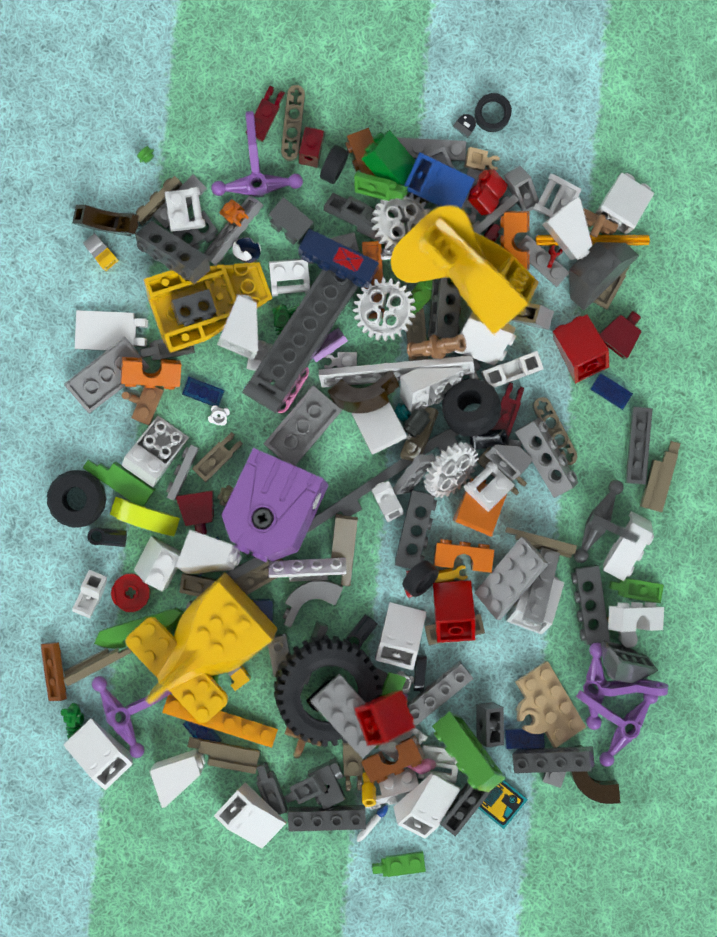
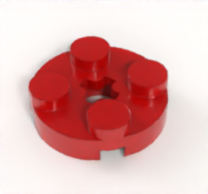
[111,573,151,612]

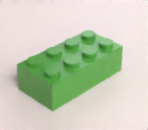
[432,711,506,792]

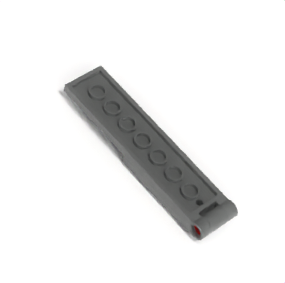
[242,270,358,414]

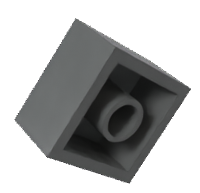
[268,197,314,246]

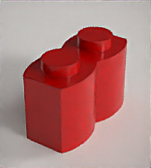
[468,169,508,215]

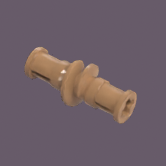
[407,334,466,359]

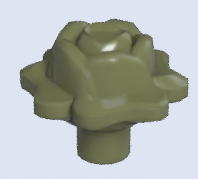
[217,485,234,506]

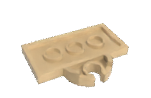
[515,661,586,748]

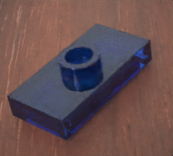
[589,373,633,410]
[182,377,225,407]
[183,721,222,742]
[505,729,545,749]

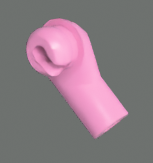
[407,758,436,774]

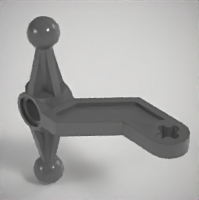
[574,480,640,563]

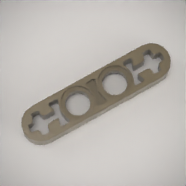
[281,85,305,161]
[533,397,577,465]

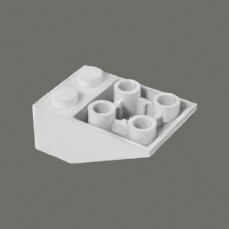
[400,368,463,414]
[122,416,189,487]
[375,602,426,670]
[63,718,133,790]
[393,773,460,838]
[214,783,287,848]

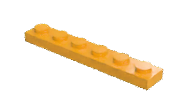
[162,695,278,748]

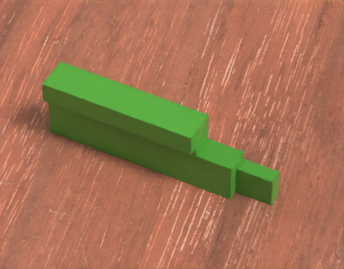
[83,460,156,507]

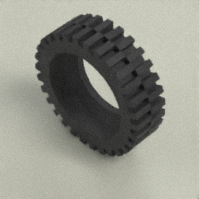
[274,635,382,746]

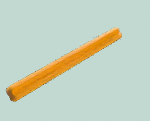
[535,235,650,245]

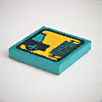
[478,780,528,829]

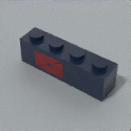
[298,229,379,288]

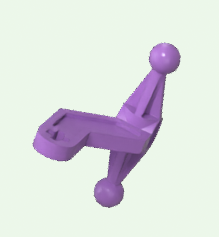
[211,111,303,197]
[583,643,668,730]
[92,676,171,758]
[576,690,658,767]

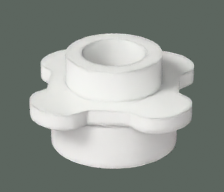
[208,405,230,426]
[397,671,415,694]

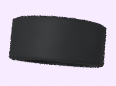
[474,93,512,132]
[320,145,349,184]
[402,560,439,597]

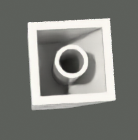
[595,173,654,235]
[542,197,592,260]
[217,295,258,360]
[454,311,516,365]
[352,402,407,455]
[175,530,241,574]
[134,536,181,591]
[507,577,564,635]
[150,749,206,808]

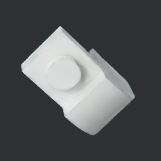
[371,481,404,523]
[72,570,107,618]

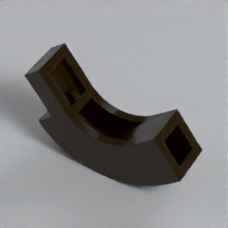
[72,205,139,236]
[328,371,399,413]
[570,745,621,804]

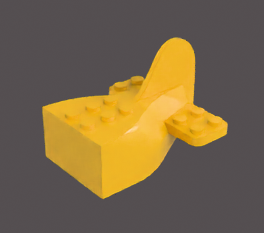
[391,205,539,335]
[126,572,278,723]

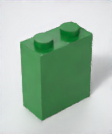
[361,130,416,186]

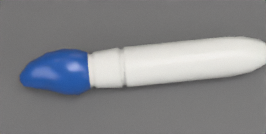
[357,805,388,842]

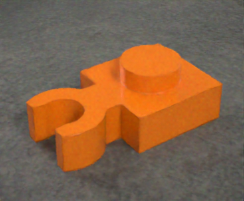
[219,199,249,227]

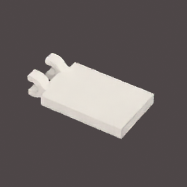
[75,310,148,351]

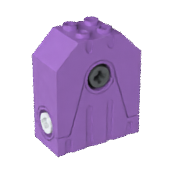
[222,448,329,562]

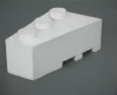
[603,511,654,581]

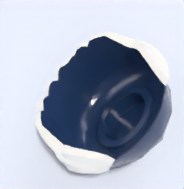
[233,237,261,263]

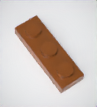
[41,642,67,701]

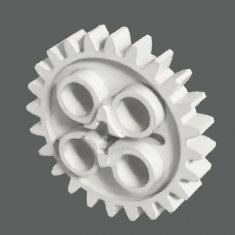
[371,193,430,252]
[353,278,416,341]
[424,442,479,498]

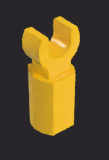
[435,565,468,583]
[362,772,376,807]

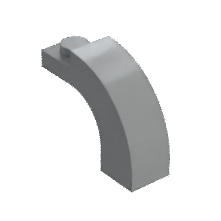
[283,580,343,627]

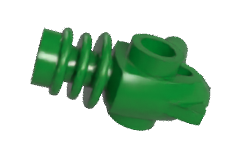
[272,304,299,338]
[60,703,84,739]

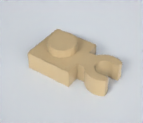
[464,147,500,171]

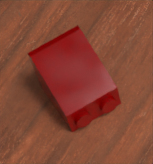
[553,314,609,384]
[433,580,475,643]
[354,690,415,746]

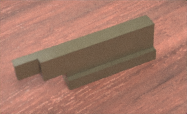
[640,441,681,512]
[331,514,358,586]
[505,527,577,558]
[63,647,132,687]
[187,737,260,774]

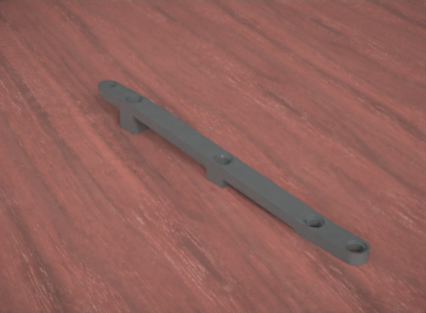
[227,428,459,580]

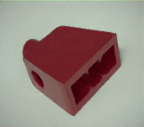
[299,126,326,168]
[599,311,642,359]
[176,490,214,535]

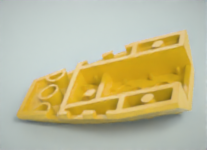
[143,262,272,353]

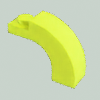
[110,497,180,536]

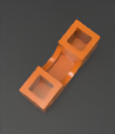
[501,211,530,270]
[121,357,181,389]
[433,539,494,573]

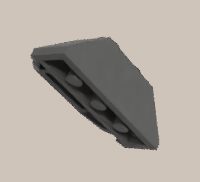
[569,242,639,311]
[601,640,658,683]

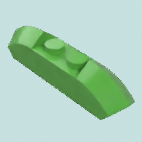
[94,608,184,649]

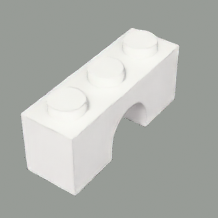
[481,351,544,388]
[608,602,664,632]

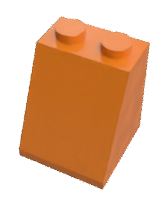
[453,476,507,537]

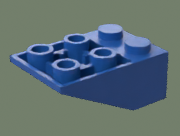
[405,153,475,208]

